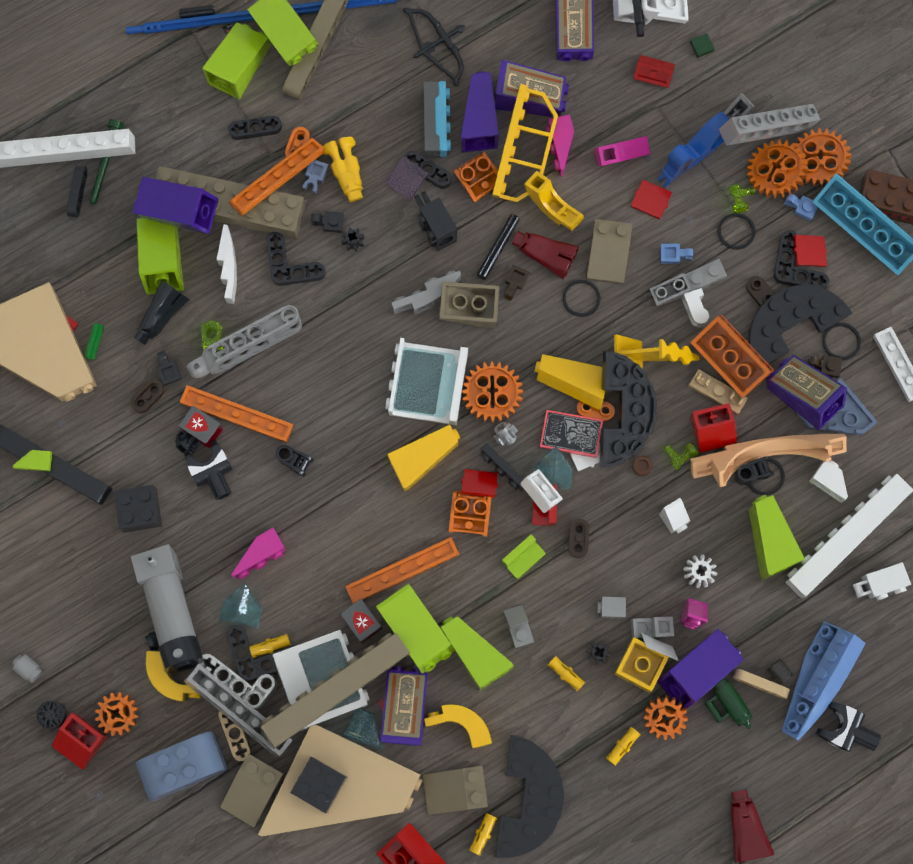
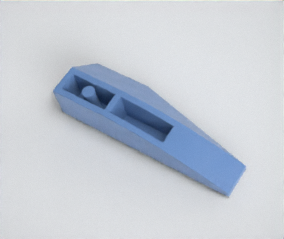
[782,621,866,741]

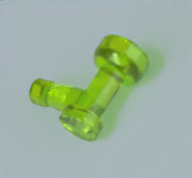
[729,184,755,213]
[664,443,699,470]

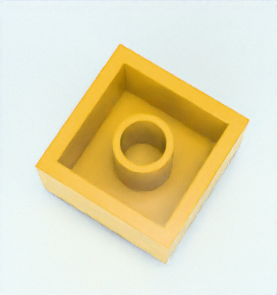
[614,637,669,693]

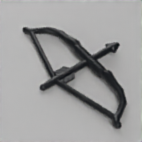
[403,8,465,86]

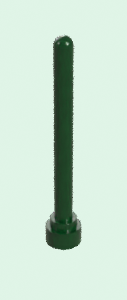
[89,119,124,205]

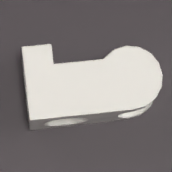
[681,288,709,328]

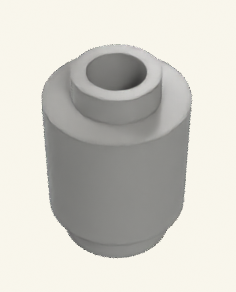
[12,654,43,683]

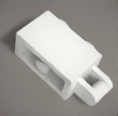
[853,562,911,601]

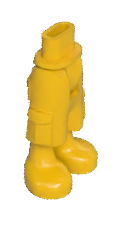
[323,137,363,202]

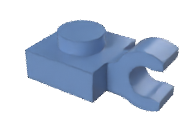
[784,194,818,221]
[660,244,693,264]

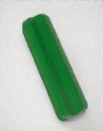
[84,323,104,360]

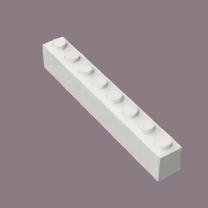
[0,129,135,168]
[785,474,913,599]

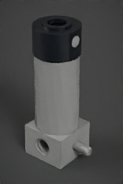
[131,544,203,673]

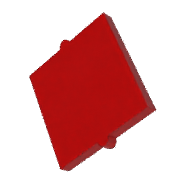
[630,180,673,220]
[793,235,827,267]
[461,469,498,498]

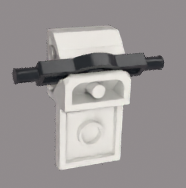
[613,0,689,37]

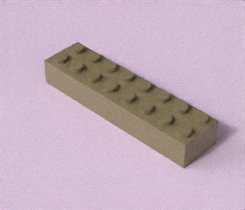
[156,166,306,239]
[260,633,410,749]

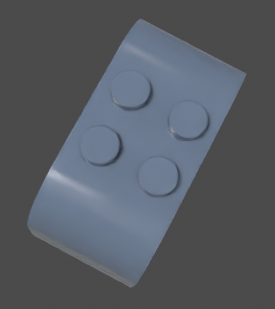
[135,731,229,802]

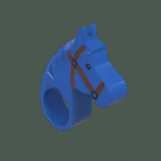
[657,112,730,188]

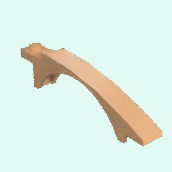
[690,434,847,487]

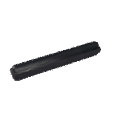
[477,214,519,280]

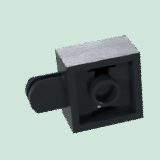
[414,191,457,251]

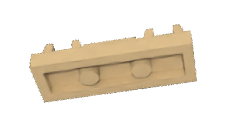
[689,369,748,415]

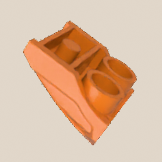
[452,151,505,203]
[449,491,492,537]

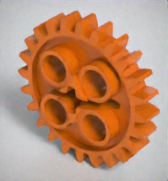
[791,128,851,188]
[747,139,808,199]
[461,361,523,423]

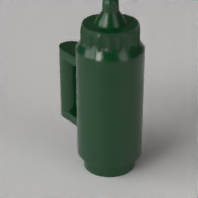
[705,678,752,729]

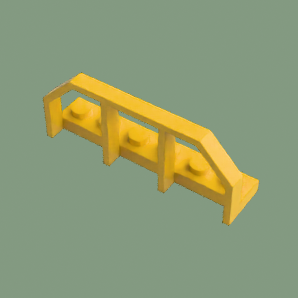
[492,84,558,203]

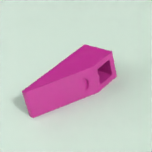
[545,115,574,177]
[593,136,650,167]
[231,528,286,580]
[680,598,708,630]

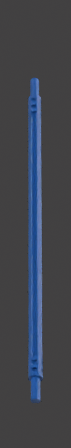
[126,0,399,34]

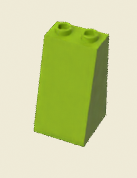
[247,0,319,66]
[202,23,271,100]
[137,218,184,295]
[749,495,805,580]
[376,584,455,674]
[441,616,514,690]

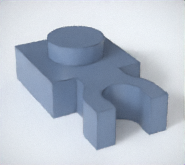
[302,160,329,194]

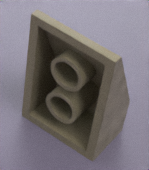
[587,219,632,284]
[440,281,499,328]
[220,754,285,828]
[423,766,488,815]

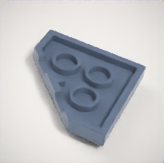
[796,378,878,435]

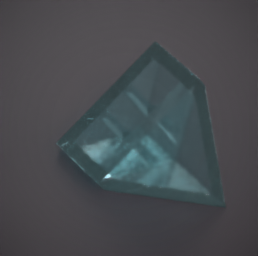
[534,446,573,489]
[220,583,263,628]
[344,708,383,750]

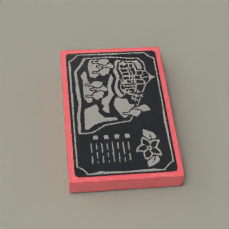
[540,410,603,458]

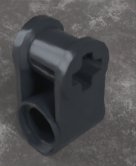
[276,445,314,477]
[734,456,774,485]

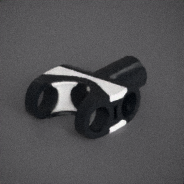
[185,439,233,500]
[816,702,881,752]

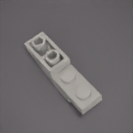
[650,259,727,306]
[391,271,461,315]

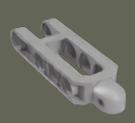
[186,305,302,378]

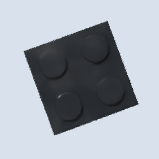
[114,485,162,533]
[290,757,348,814]

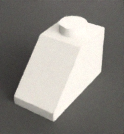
[809,460,848,503]
[659,498,690,534]

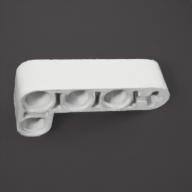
[200,654,277,709]

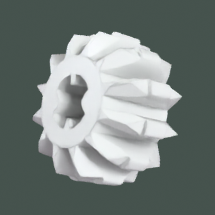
[683,555,717,588]

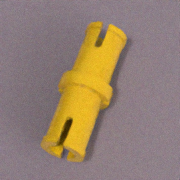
[249,633,291,658]
[548,656,585,691]
[606,727,640,766]
[469,813,498,856]

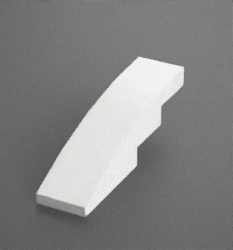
[217,224,237,304]

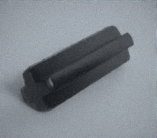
[179,5,215,19]

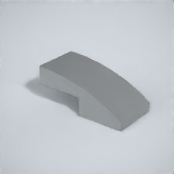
[630,617,674,639]

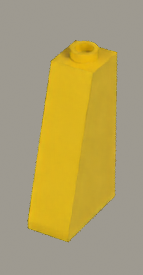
[534,354,605,410]
[387,425,460,492]

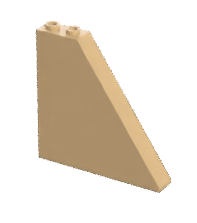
[0,282,97,402]
[258,724,423,836]

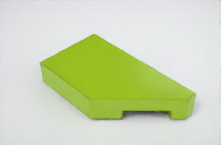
[13,450,53,471]

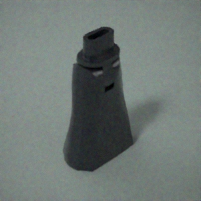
[134,280,190,345]

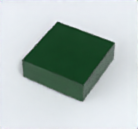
[690,33,715,58]

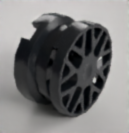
[36,701,67,729]

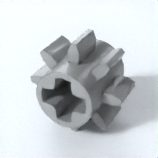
[493,422,518,446]

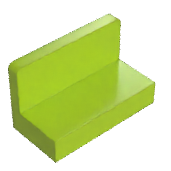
[502,534,545,579]

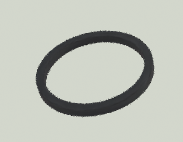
[718,213,756,250]
[563,280,601,317]
[822,323,861,360]
[746,457,785,495]

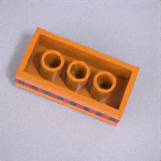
[690,315,774,398]

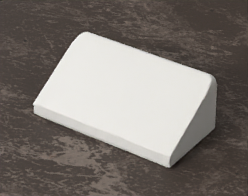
[521,469,563,513]

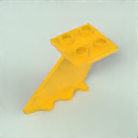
[614,334,699,368]

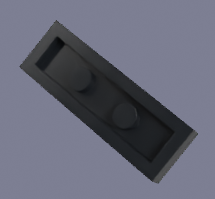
[481,443,524,492]

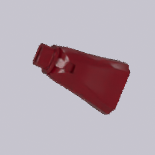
[512,231,579,279]
[730,790,775,863]

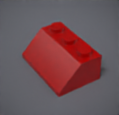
[376,822,446,864]

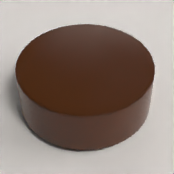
[632,456,652,476]

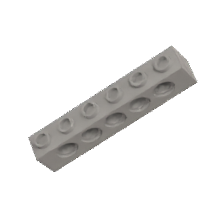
[719,104,821,146]
[183,664,292,757]

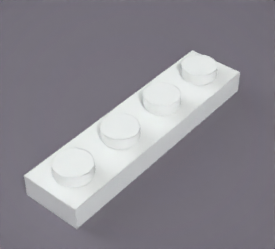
[873,327,913,403]

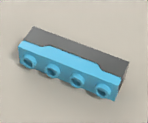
[424,81,451,158]

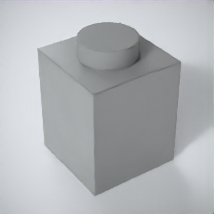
[597,597,626,619]

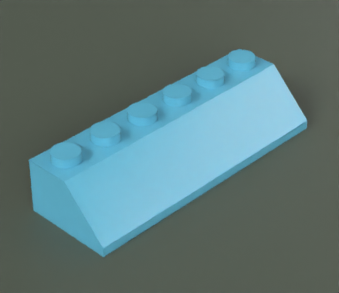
[813,173,913,275]

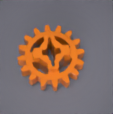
[95,692,139,736]
[644,695,688,740]

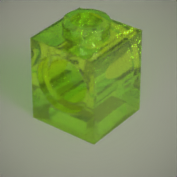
[201,320,224,350]

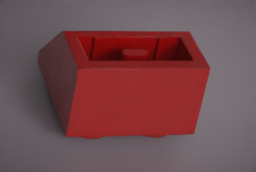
[689,403,737,453]
[52,713,108,770]

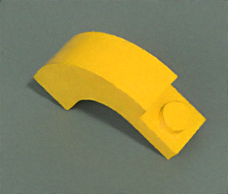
[524,171,584,231]
[146,651,201,702]
[424,705,492,749]

